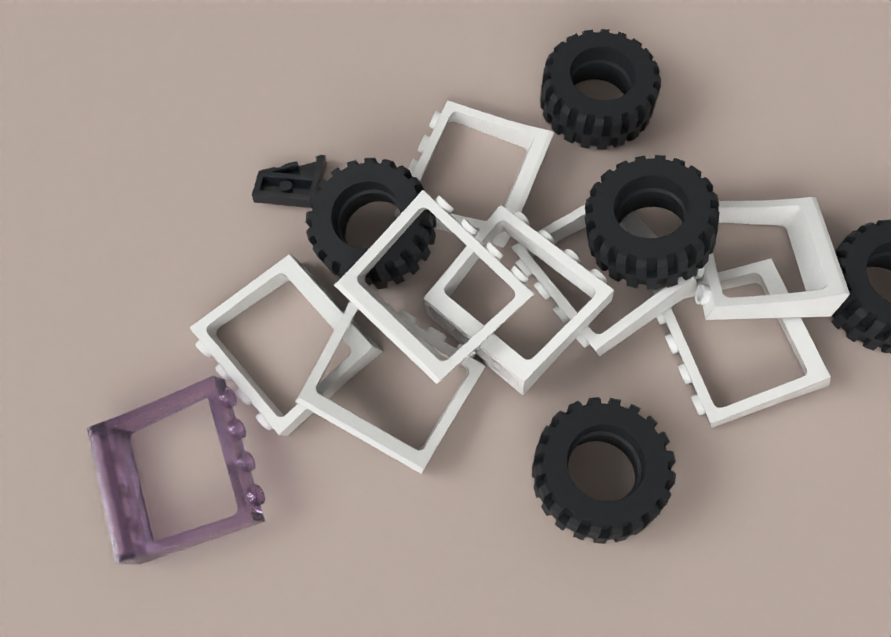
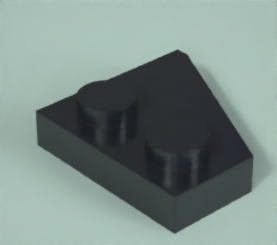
[252,155,326,208]

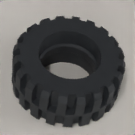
[540,29,661,150]
[585,155,720,289]
[305,158,437,289]
[831,219,891,353]
[532,397,676,544]

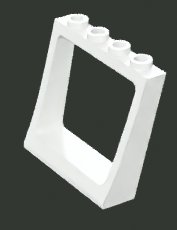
[394,100,554,248]
[334,190,535,384]
[680,197,850,320]
[424,205,614,395]
[511,205,698,356]
[190,254,383,436]
[652,258,831,428]
[295,298,486,474]

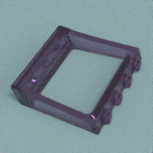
[87,376,265,564]

